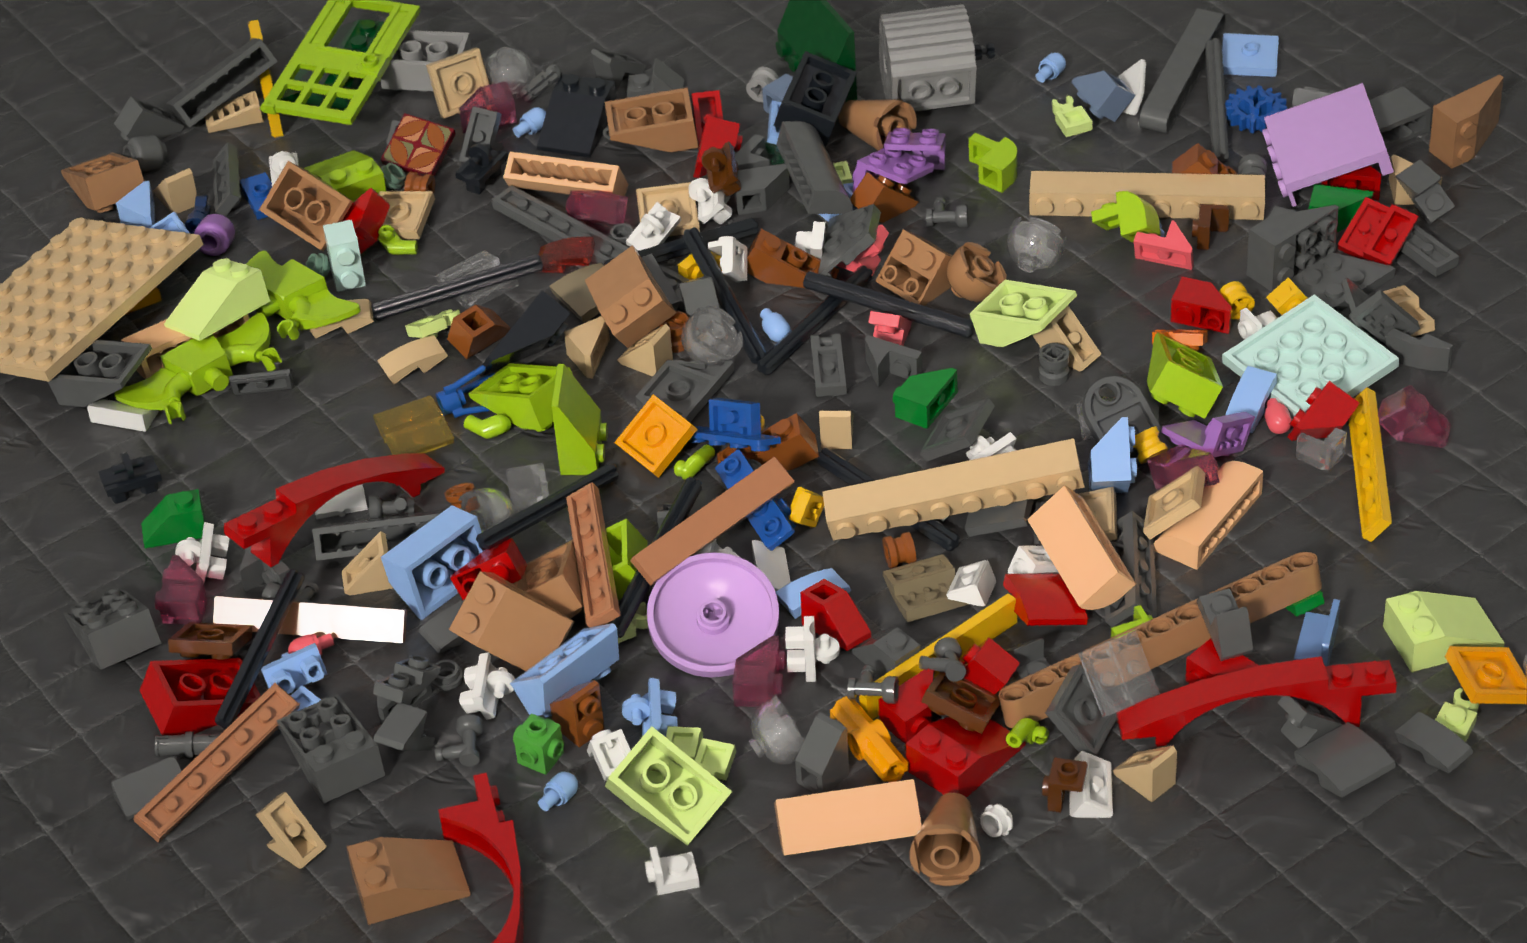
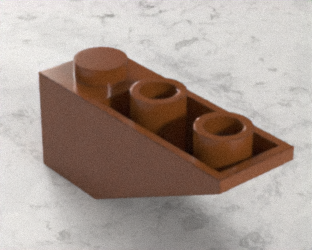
[747,229,839,288]
[717,413,819,471]

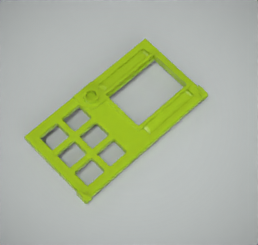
[260,0,421,125]

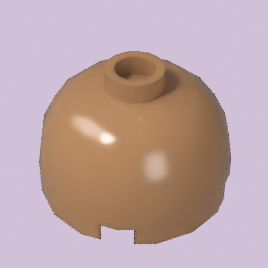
[947,242,1007,302]

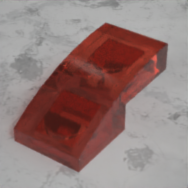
[538,236,595,273]

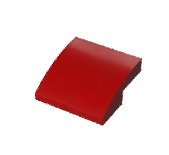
[1337,197,1419,266]
[1003,574,1088,626]

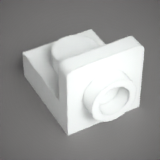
[795,221,826,260]
[708,236,747,282]
[1238,308,1277,339]
[1008,545,1059,574]
[587,729,631,781]
[645,846,700,895]

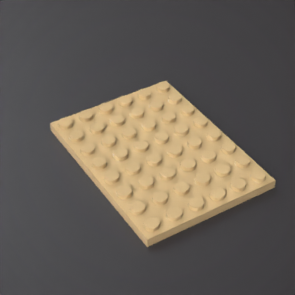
[0,218,204,382]

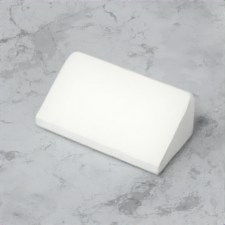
[1118,59,1146,115]
[87,399,159,432]
[752,540,791,592]
[946,560,996,607]
[1069,751,1113,818]

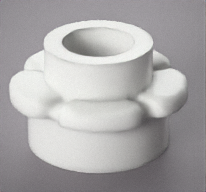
[980,804,1013,837]

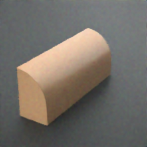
[503,152,628,201]
[121,314,249,379]
[1154,461,1263,570]
[1027,485,1136,610]
[774,779,922,855]

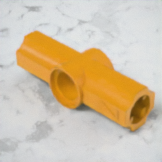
[830,696,908,783]

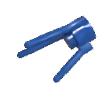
[435,365,495,418]

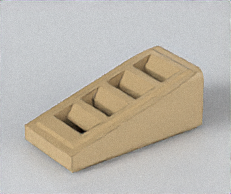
[205,91,263,133]

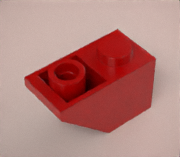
[1171,277,1232,334]
[1287,381,1360,441]
[450,538,527,600]
[800,579,871,651]
[959,637,1020,695]

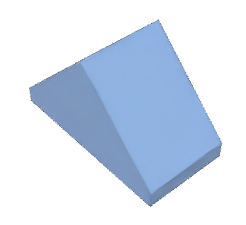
[116,181,155,228]

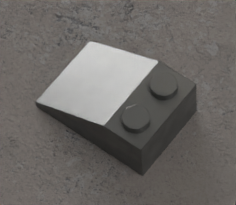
[48,340,152,407]

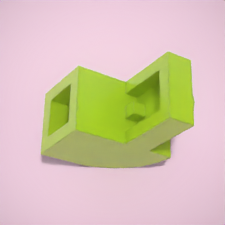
[969,133,1017,193]
[1091,191,1161,243]

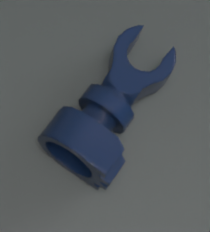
[185,196,211,234]

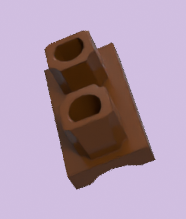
[702,141,741,196]

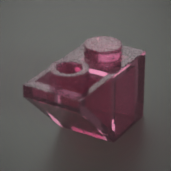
[459,81,517,134]
[566,191,628,225]
[1378,385,1451,448]
[1147,445,1220,490]
[155,555,208,625]
[732,636,786,708]

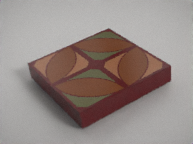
[380,113,456,176]

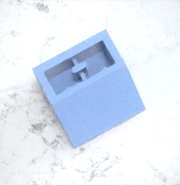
[1088,417,1137,493]

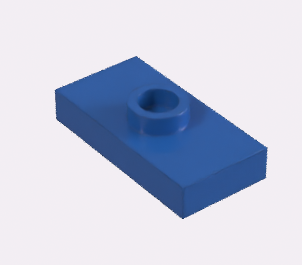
[240,172,272,220]

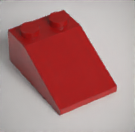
[139,658,261,735]
[906,717,1026,798]

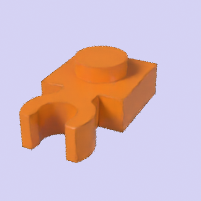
[1152,329,1208,350]

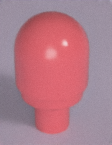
[1264,398,1292,434]
[288,633,334,655]

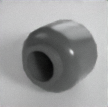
[123,135,167,172]

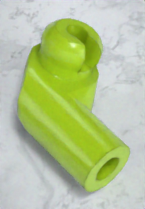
[378,225,418,255]
[464,414,511,439]
[674,444,715,480]
[1006,718,1049,748]

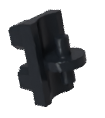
[455,143,508,194]
[98,452,162,504]

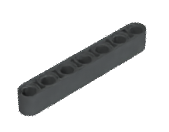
[1139,8,1226,133]

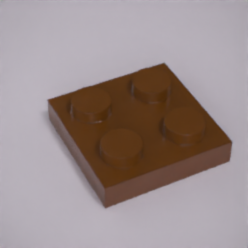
[168,622,252,659]
[921,671,1000,734]

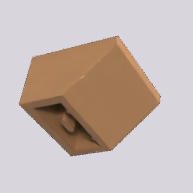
[875,229,953,306]

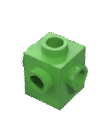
[513,714,564,775]

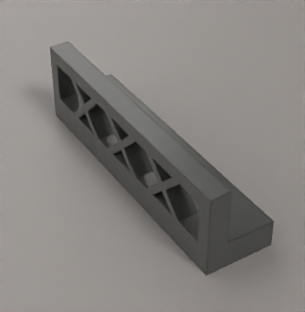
[1105,511,1157,627]

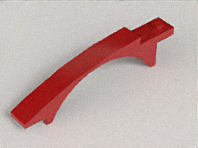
[224,453,445,567]
[1117,656,1397,747]
[438,772,524,943]

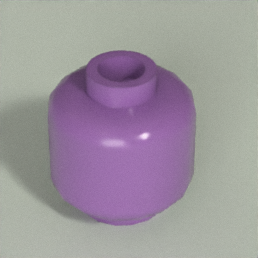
[194,214,235,256]

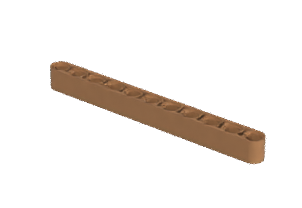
[998,552,1322,728]

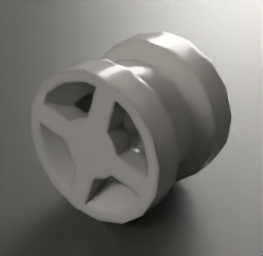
[746,67,779,102]

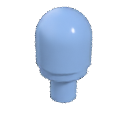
[1036,52,1066,82]
[513,107,546,138]
[760,308,791,342]
[538,772,578,811]

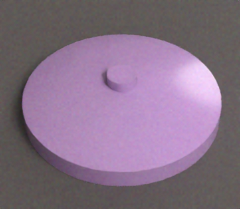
[647,553,779,677]

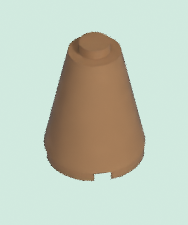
[839,99,917,151]
[909,793,981,886]

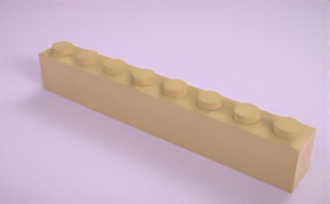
[1030,171,1265,220]
[823,438,1085,540]

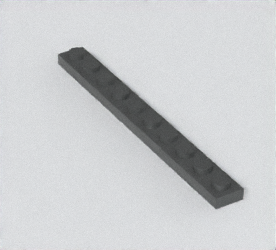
[492,185,722,312]

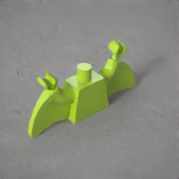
[246,251,361,340]
[114,312,283,424]

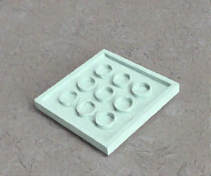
[1222,295,1399,418]

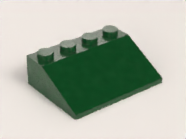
[775,0,857,102]
[281,19,385,111]

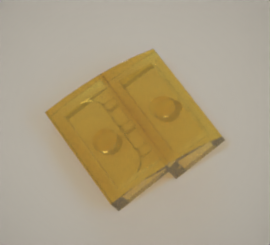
[373,395,454,455]

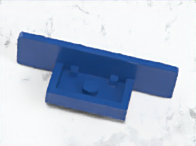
[688,398,781,451]
[715,449,796,551]

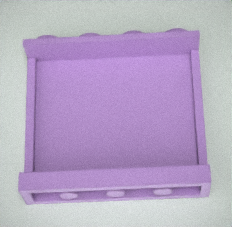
[1262,83,1394,207]

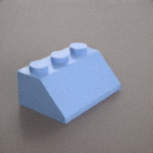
[381,505,487,620]
[510,623,619,718]

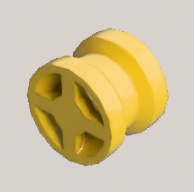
[1219,281,1255,320]
[1133,426,1168,464]

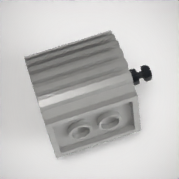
[879,4,995,111]

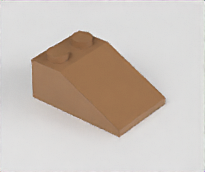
[1429,74,1504,169]
[605,87,698,152]
[61,153,144,213]
[259,161,353,252]
[585,245,676,348]
[513,539,583,618]
[449,572,575,671]
[346,837,471,925]

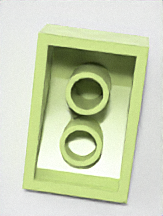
[164,258,270,341]
[970,280,1077,347]
[1383,591,1505,672]
[605,726,732,845]

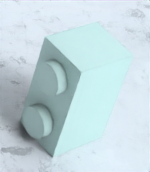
[323,220,366,292]

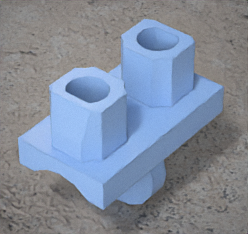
[260,643,328,694]
[622,678,678,737]

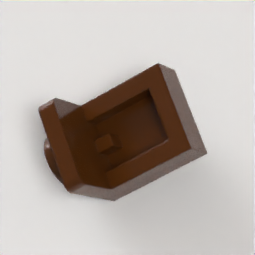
[1192,204,1230,250]
[1042,757,1088,813]

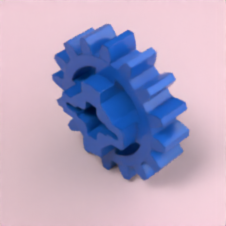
[1225,85,1287,133]

